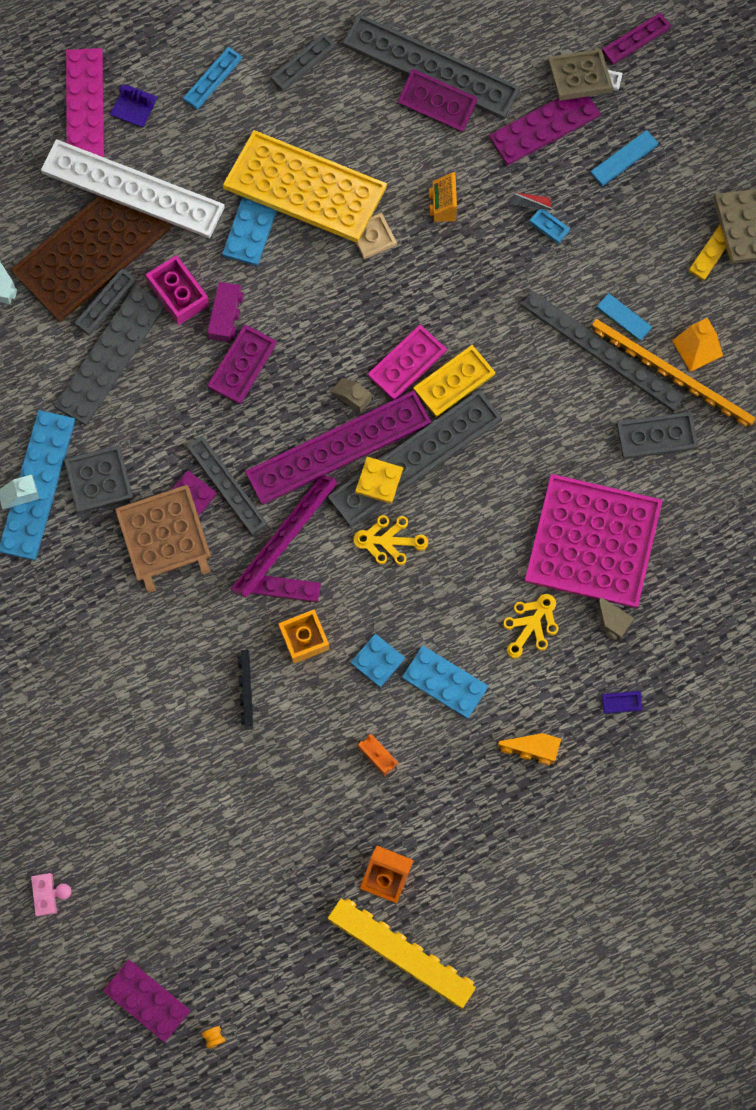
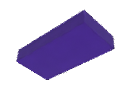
[601,691,643,714]

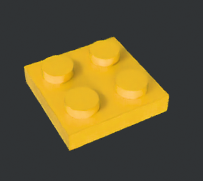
[355,457,403,504]

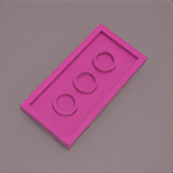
[367,325,447,400]

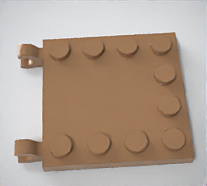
[115,485,211,593]

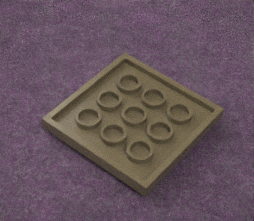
[713,189,756,264]

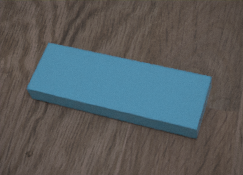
[596,293,652,342]

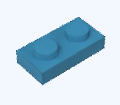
[529,209,570,244]

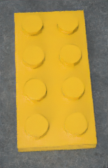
[413,345,495,418]

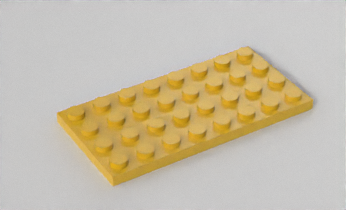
[223,130,387,243]

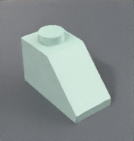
[0,262,17,304]
[0,474,40,509]

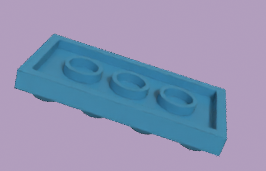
[222,197,277,266]
[402,646,489,719]

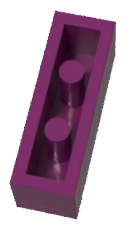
[207,282,244,343]

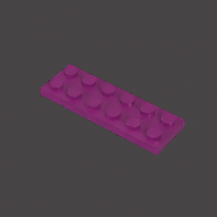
[489,96,601,166]

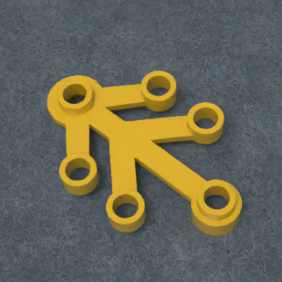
[354,515,428,566]
[503,594,558,659]

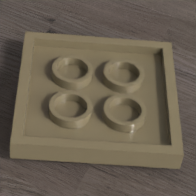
[548,49,613,101]

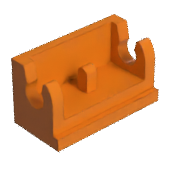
[358,734,399,777]

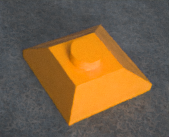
[672,318,723,372]

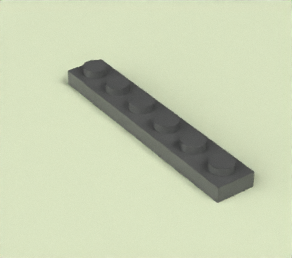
[187,436,268,536]

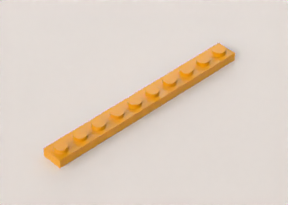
[592,319,756,427]

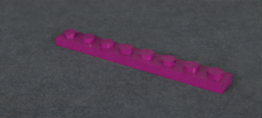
[231,475,337,598]

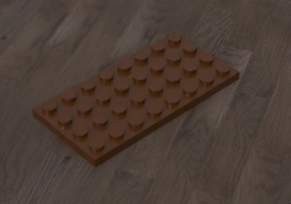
[11,196,171,323]

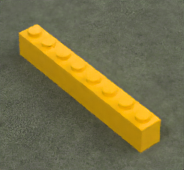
[328,898,476,1009]

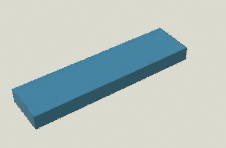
[183,47,242,110]
[590,130,658,187]

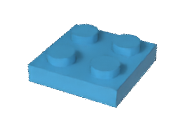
[351,634,405,688]

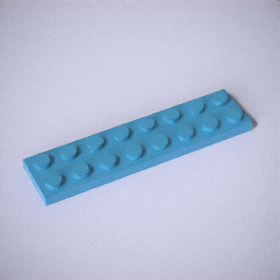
[0,410,76,561]

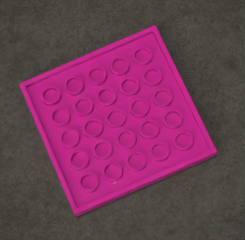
[525,474,663,609]

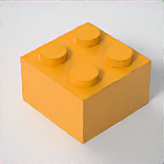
[278,609,329,664]

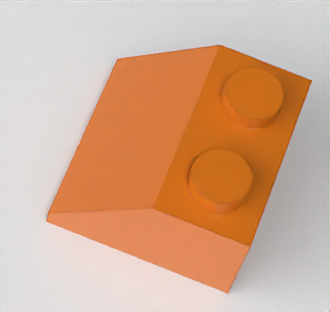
[360,846,414,903]

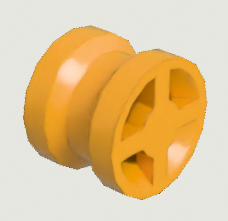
[201,1026,226,1049]

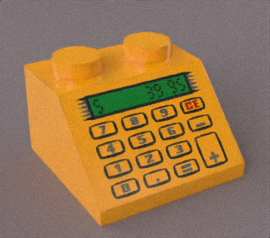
[429,172,457,222]

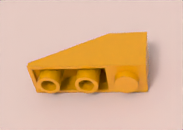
[497,733,561,766]

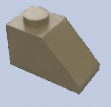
[331,378,372,414]
[598,597,634,641]

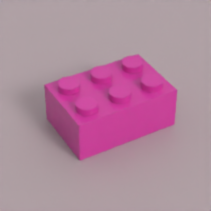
[146,255,209,326]

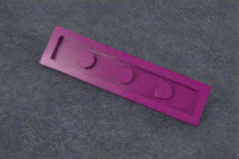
[602,12,671,65]
[250,576,321,603]

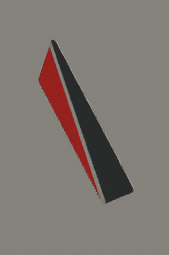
[508,193,552,210]

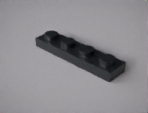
[238,650,254,730]

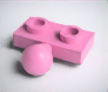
[31,873,71,917]

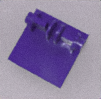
[110,84,158,128]

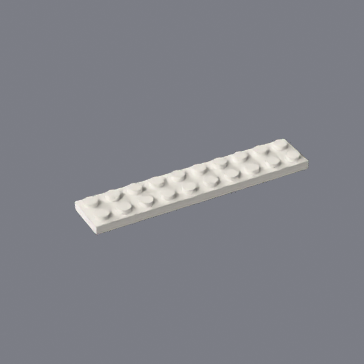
[41,139,225,239]

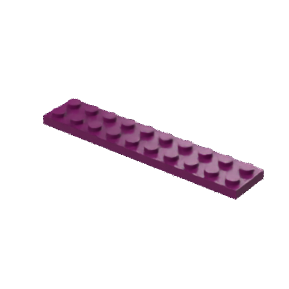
[245,391,431,505]

